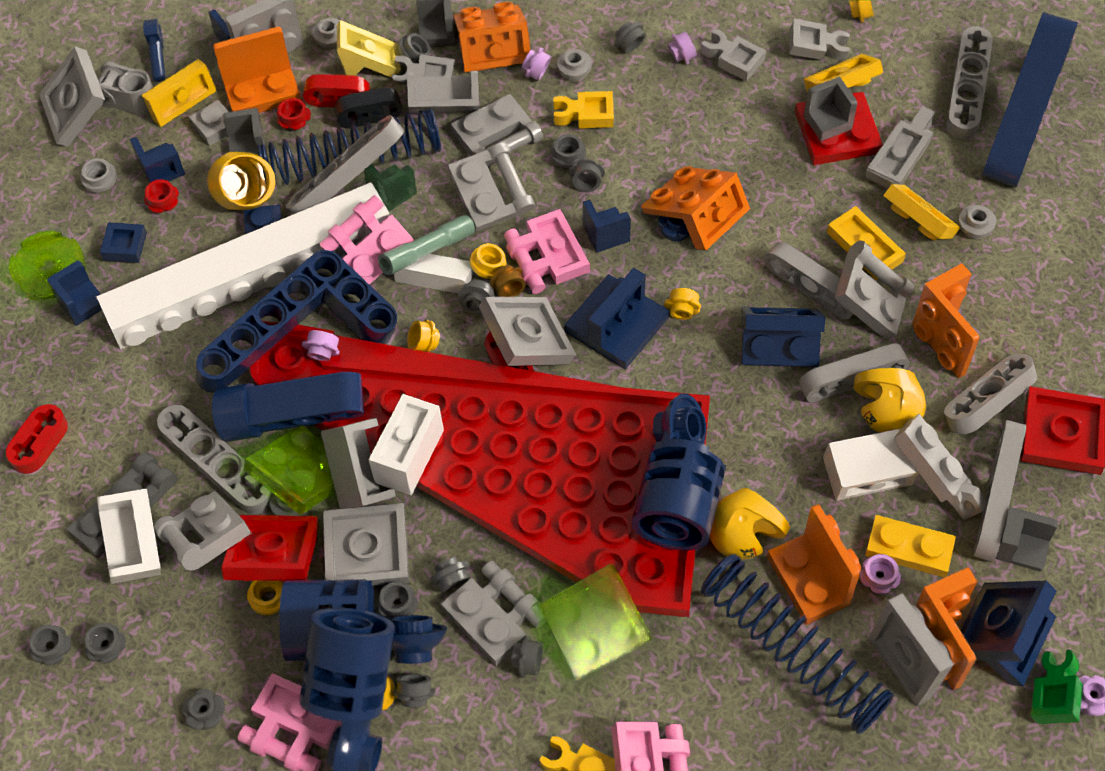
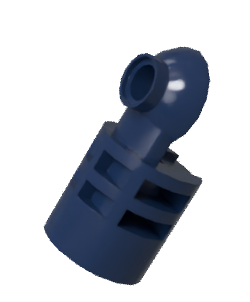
[632,394,726,550]
[279,579,447,664]
[299,608,395,771]

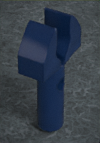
[143,18,166,82]

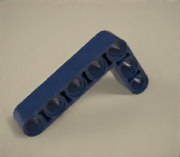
[982,12,1078,188]
[196,250,398,393]

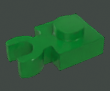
[1031,649,1083,724]

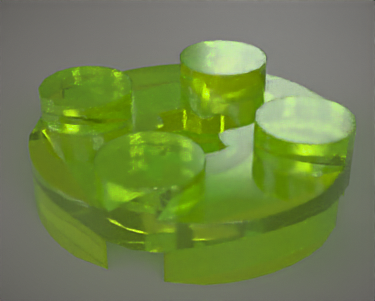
[8,231,86,301]

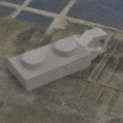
[865,106,935,188]
[894,414,987,520]

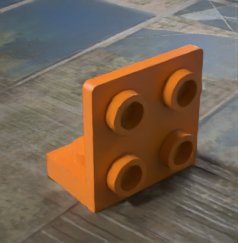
[453,2,531,72]
[213,27,301,113]
[641,166,750,251]
[912,263,980,378]
[767,504,861,625]
[916,567,978,690]

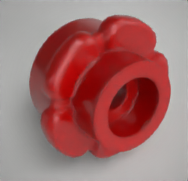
[277,98,311,130]
[144,180,179,213]

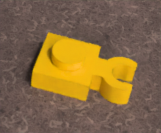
[553,91,614,128]
[539,736,616,771]

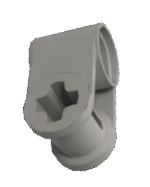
[98,61,153,116]

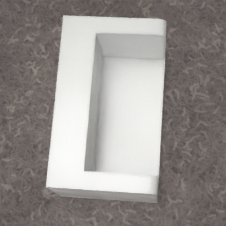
[369,394,444,495]
[823,429,919,501]
[97,489,161,584]

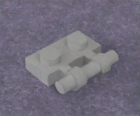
[441,561,548,666]

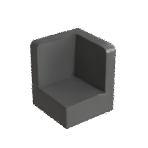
[416,0,455,48]
[804,77,857,141]
[223,108,267,156]
[996,507,1058,571]

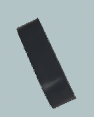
[334,88,402,129]

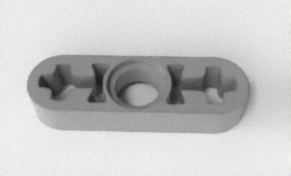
[764,242,853,319]
[799,344,910,402]
[944,354,1037,434]

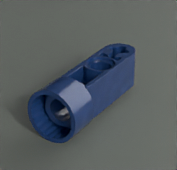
[212,372,364,442]

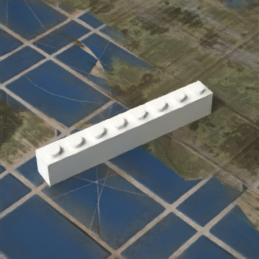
[96,182,390,349]

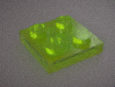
[243,426,336,515]
[539,564,653,680]

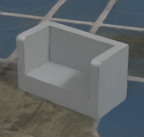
[407,71,479,114]
[321,418,396,509]

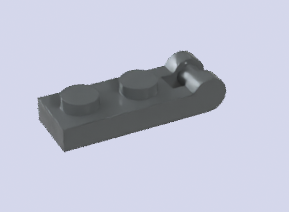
[67,452,177,558]

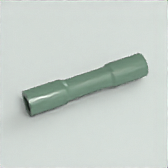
[378,215,475,275]

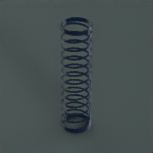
[257,108,441,186]
[701,554,894,734]

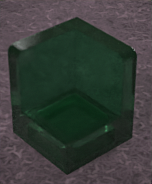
[364,164,417,212]

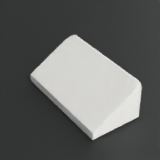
[394,254,474,294]

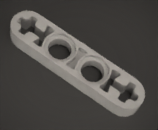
[946,26,993,139]
[286,115,404,215]
[157,405,273,514]
[973,420,1026,562]

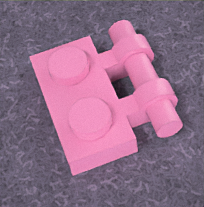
[319,195,414,284]
[504,209,590,294]
[238,673,342,771]
[611,722,690,771]

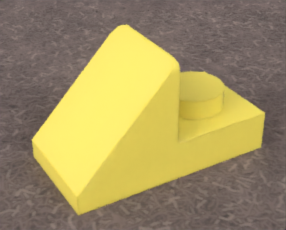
[337,20,401,78]

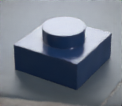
[244,204,282,234]
[100,222,147,263]

